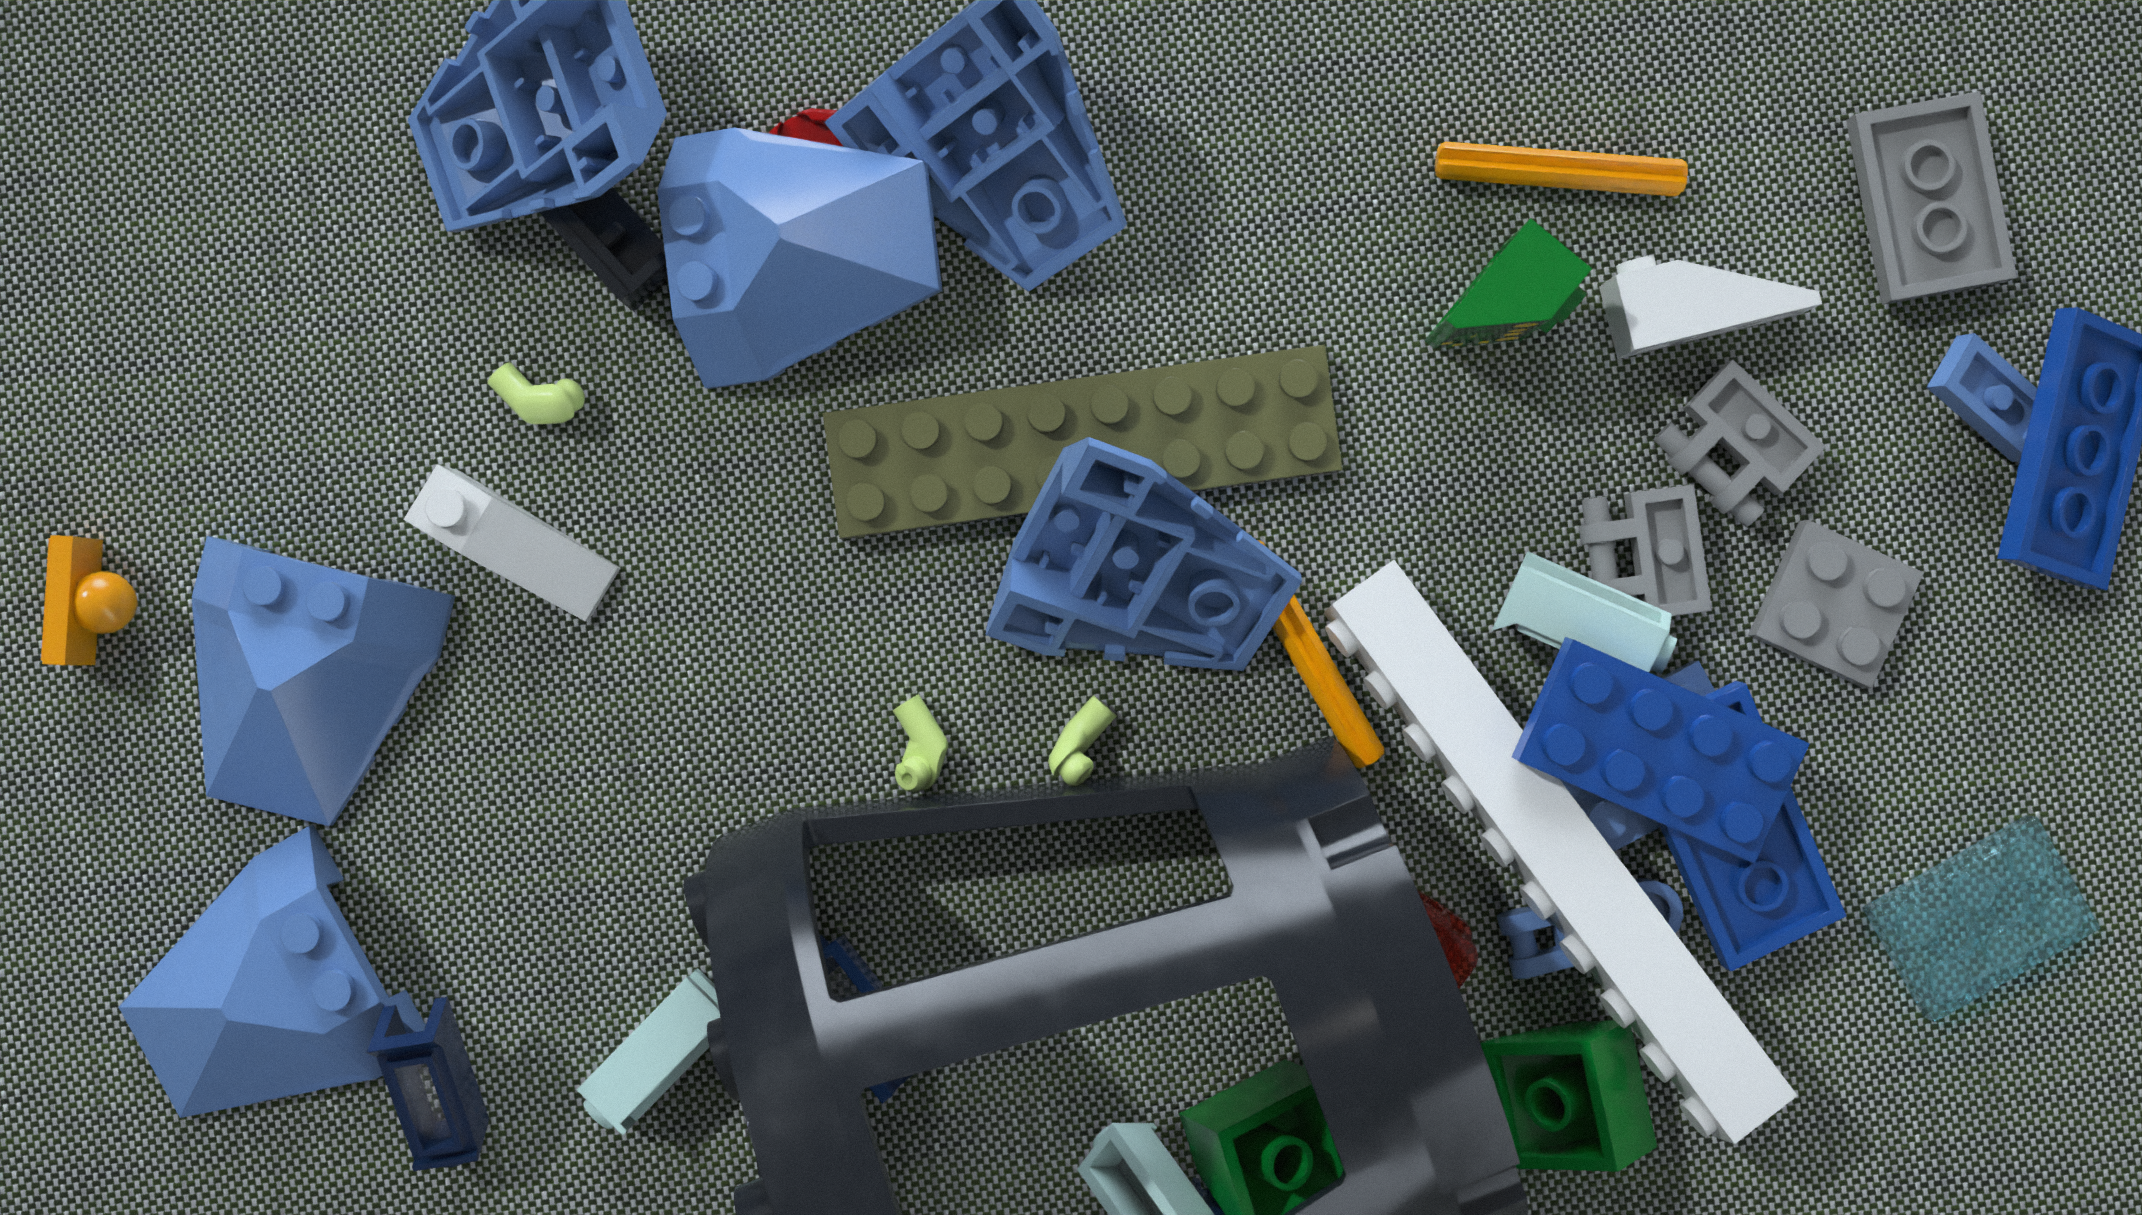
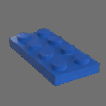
[1997,307,2142,590]
[1512,637,1810,864]
[1658,681,1847,972]

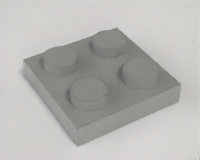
[1748,520,1924,688]

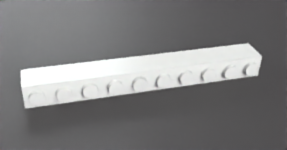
[1324,560,1798,1144]

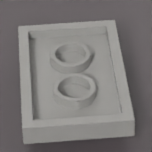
[1846,91,2017,305]

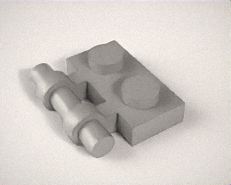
[1653,360,1826,527]
[1579,484,1712,616]

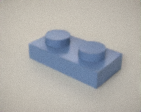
[1926,333,2037,462]

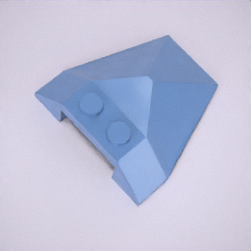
[407,0,667,233]
[825,0,1127,292]
[657,127,942,389]
[986,437,1302,671]
[192,536,455,826]
[119,825,426,1118]

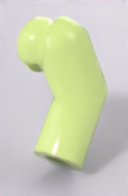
[487,362,585,425]
[892,694,948,792]
[1048,695,1117,786]

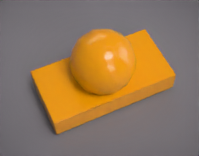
[41,535,138,665]

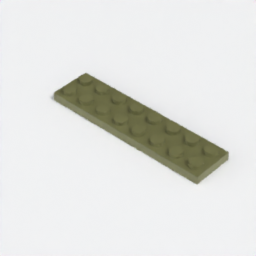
[823,344,1342,540]

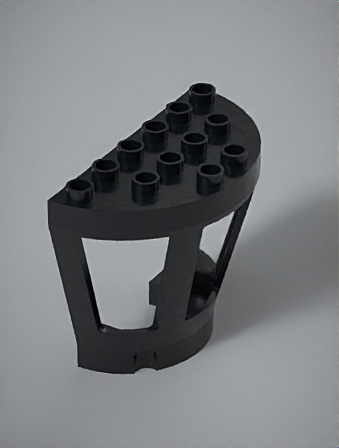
[683,735,1528,1215]

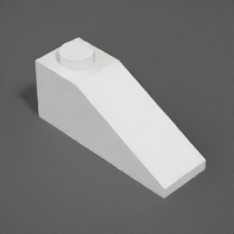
[1599,255,1822,359]
[403,464,620,622]

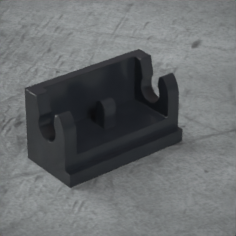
[539,187,668,312]

